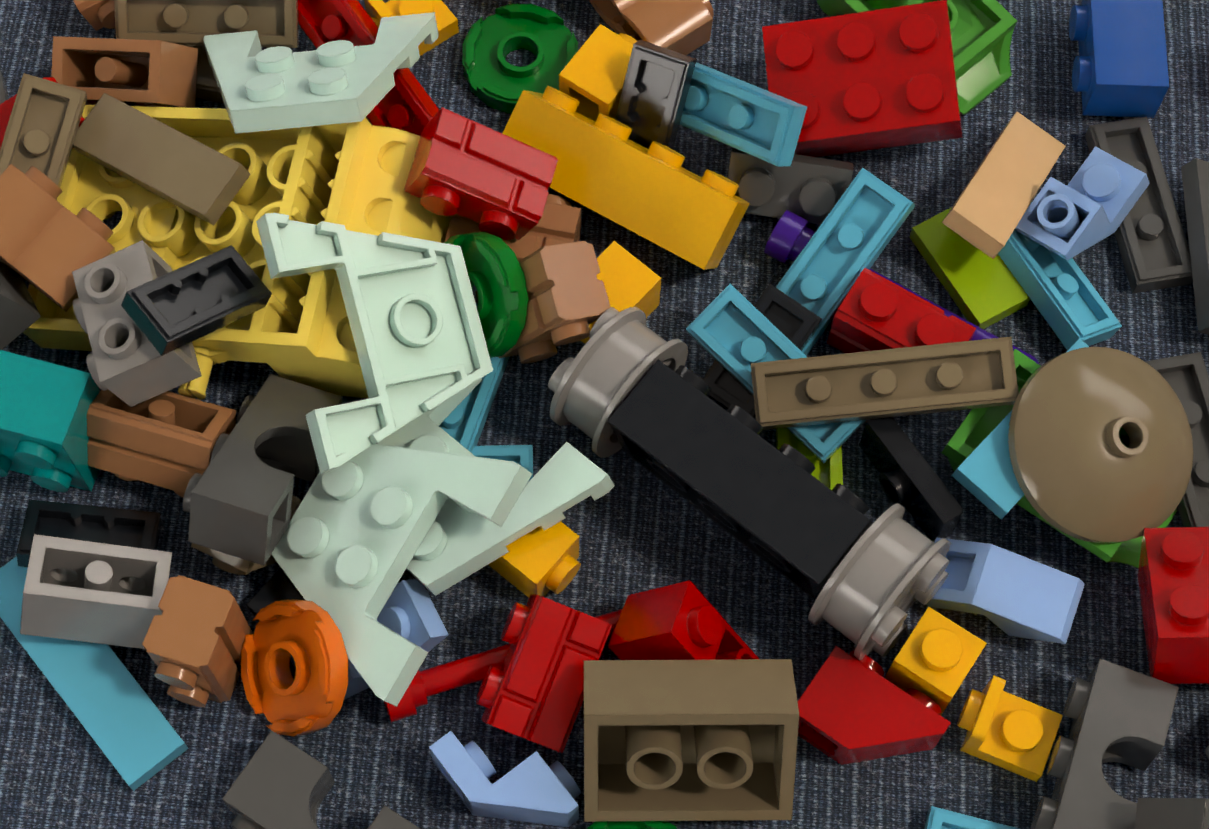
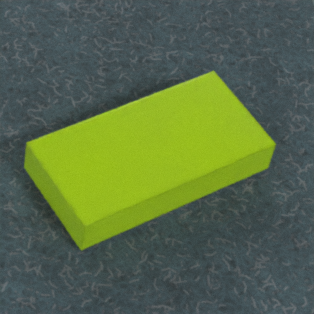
[909,207,1030,329]

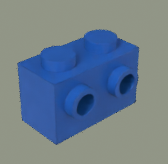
[1069,0,1169,118]

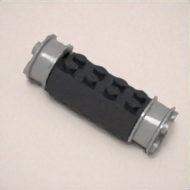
[548,307,951,660]

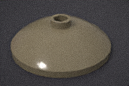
[1008,347,1193,543]

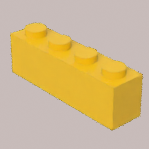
[502,86,750,270]

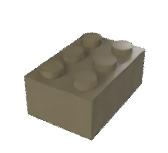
[584,659,799,822]

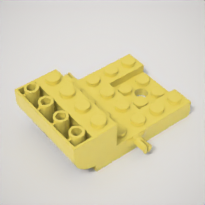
[23,105,452,400]

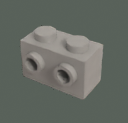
[72,240,202,407]
[20,534,172,649]

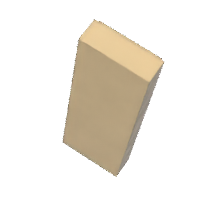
[942,112,1065,259]

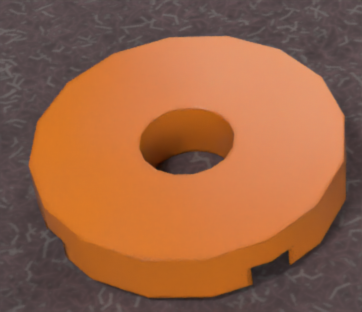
[241,599,348,737]

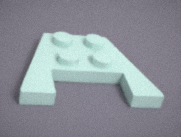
[203,12,439,134]
[256,213,493,473]
[377,379,615,596]
[271,444,532,706]

